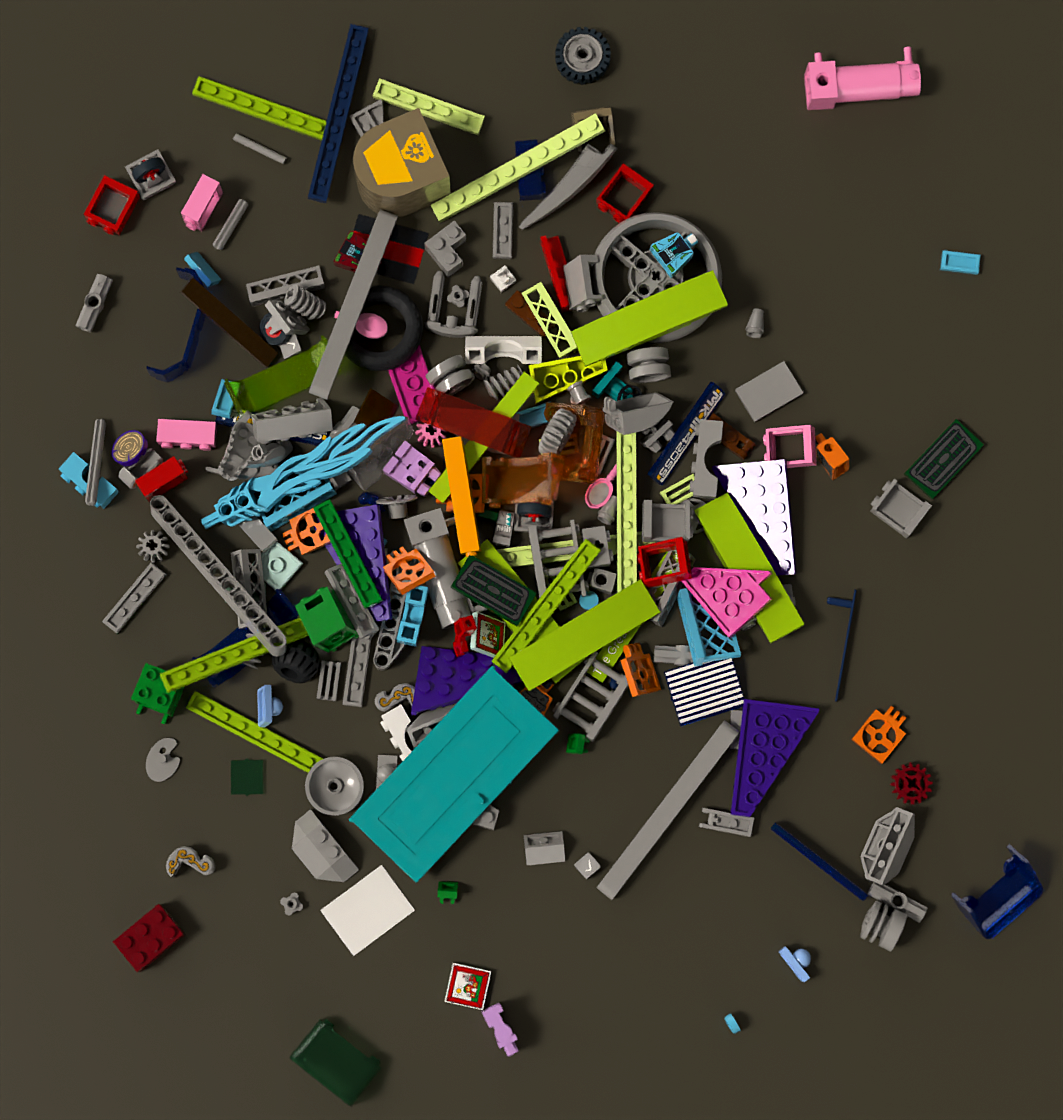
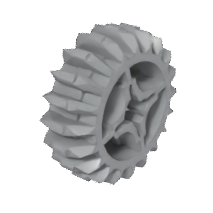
[539,408,577,459]

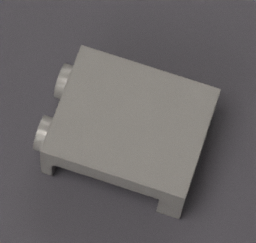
[563,255,603,312]
[870,479,932,538]
[642,500,693,544]

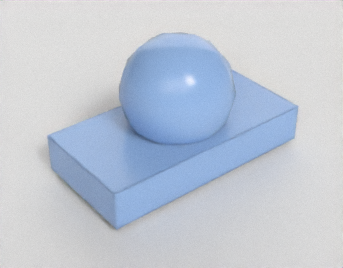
[257,685,283,727]
[779,946,811,982]

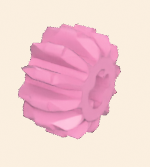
[415,415,448,448]

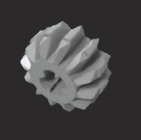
[136,530,170,563]

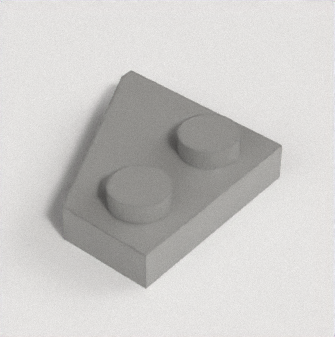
[349,99,384,137]

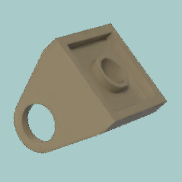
[571,107,615,152]

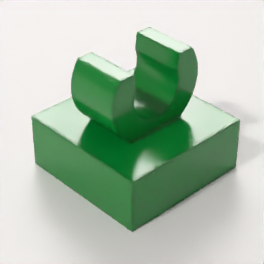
[566,734,590,754]
[437,881,458,904]

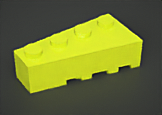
[529,356,607,405]

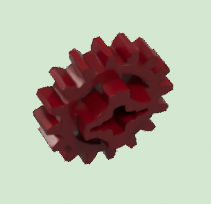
[890,763,933,805]

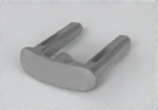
[424,271,482,338]

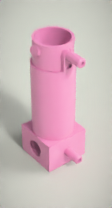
[804,47,921,110]

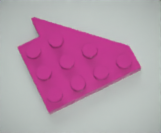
[681,567,773,638]

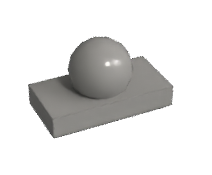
[376,755,398,789]

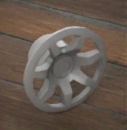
[376,495,417,519]

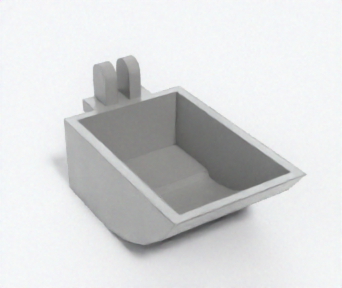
[603,392,674,435]

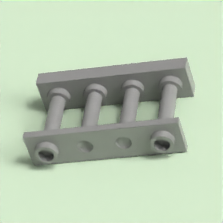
[528,520,589,599]
[553,651,629,742]

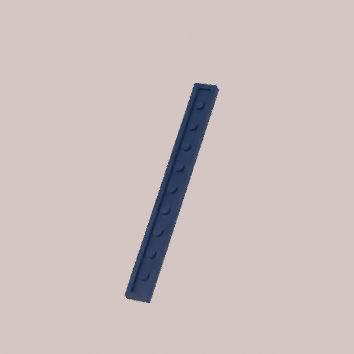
[308,24,369,203]

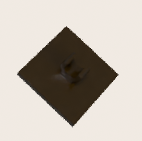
[354,388,398,439]

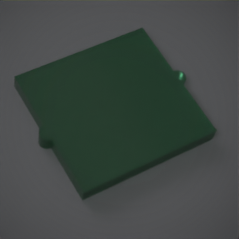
[231,758,263,796]

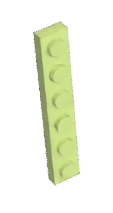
[373,79,485,135]

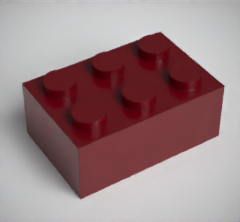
[113,904,186,972]

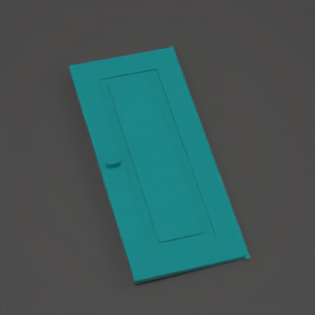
[349,666,559,883]

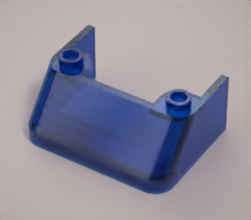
[951,844,1043,939]

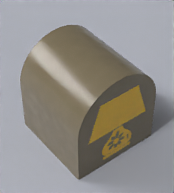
[353,108,451,217]

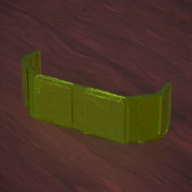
[224,335,340,415]

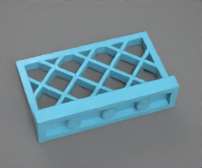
[253,464,337,532]
[677,588,741,667]

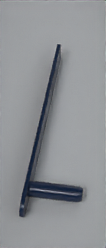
[827,589,856,702]

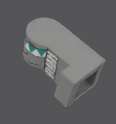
[493,510,515,548]

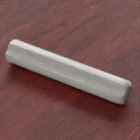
[213,199,248,250]

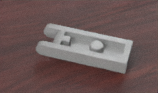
[699,808,754,837]

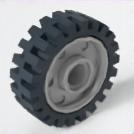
[555,27,610,85]

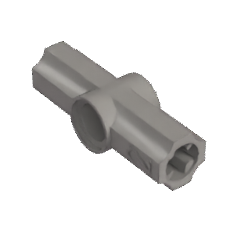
[75,274,113,332]
[654,645,713,667]
[868,882,927,923]

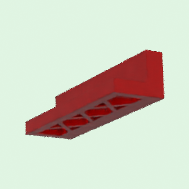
[540,235,570,313]

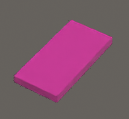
[388,345,441,426]

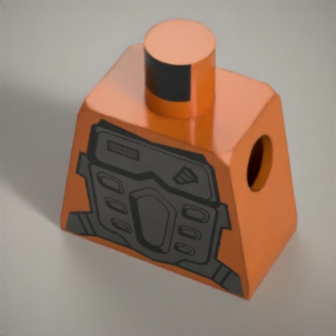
[815,433,849,480]
[520,680,554,716]

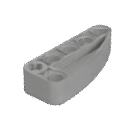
[373,579,426,671]

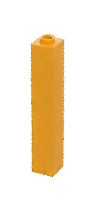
[442,436,482,557]

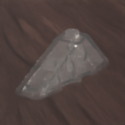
[339,416,415,491]

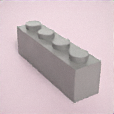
[252,398,333,444]

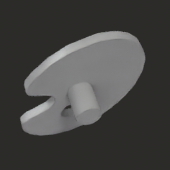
[146,738,180,782]

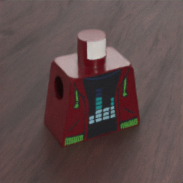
[334,230,382,273]

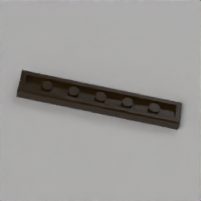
[180,278,278,368]

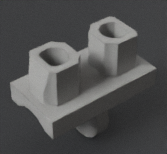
[639,419,675,453]

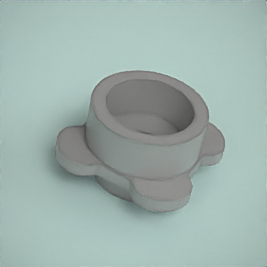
[447,285,469,307]
[472,364,491,380]
[280,893,303,916]

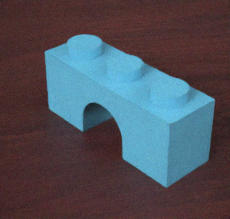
[59,452,119,509]
[397,585,429,647]

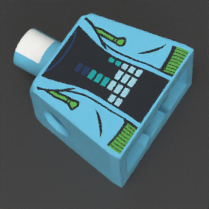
[650,232,698,279]

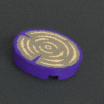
[111,430,148,466]

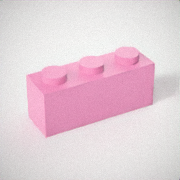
[157,419,217,451]

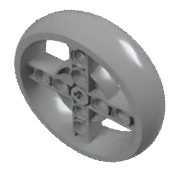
[590,212,722,343]

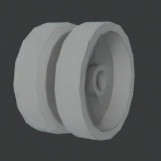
[627,347,671,383]
[426,355,475,400]

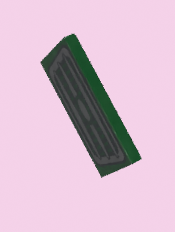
[904,419,984,500]
[450,555,537,626]

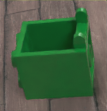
[295,587,359,653]
[131,663,185,725]

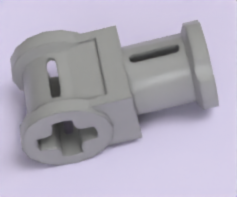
[567,381,591,407]

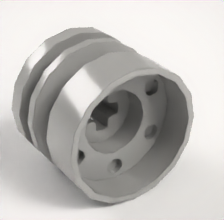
[860,900,907,952]

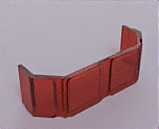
[415,387,532,459]

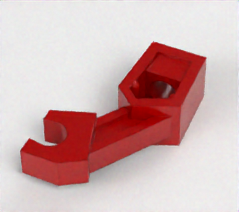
[453,615,477,657]

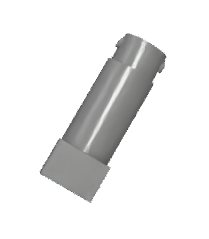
[404,508,487,629]

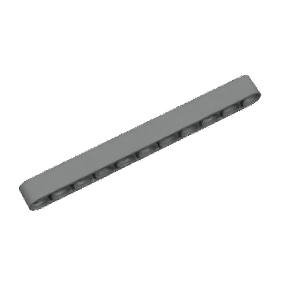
[309,209,398,400]
[150,495,286,656]
[597,720,740,900]

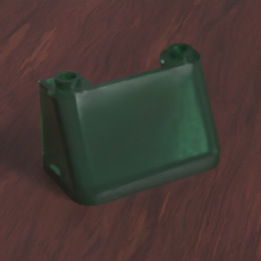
[289,1018,382,1107]

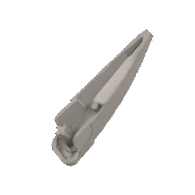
[519,144,617,230]

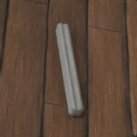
[85,419,106,506]

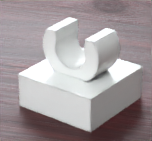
[490,266,516,293]

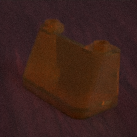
[537,402,604,484]
[482,452,565,508]

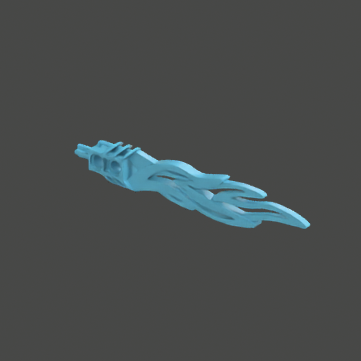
[201,416,407,529]

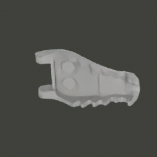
[218,410,266,481]

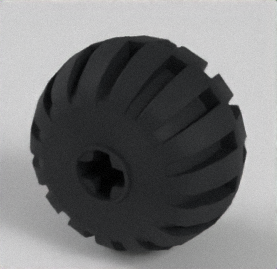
[272,640,320,684]

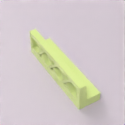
[522,282,578,358]

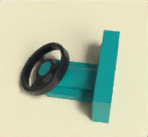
[592,361,642,401]

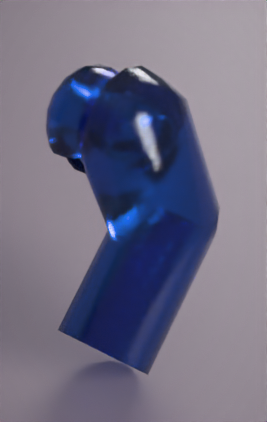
[358,492,385,513]

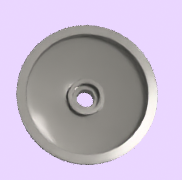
[305,757,364,815]

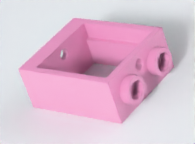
[181,174,223,232]
[763,425,817,468]

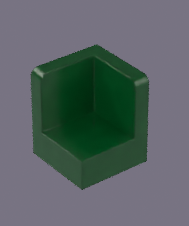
[478,495,502,524]

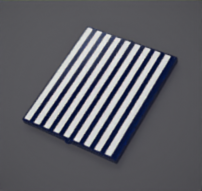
[664,651,744,727]

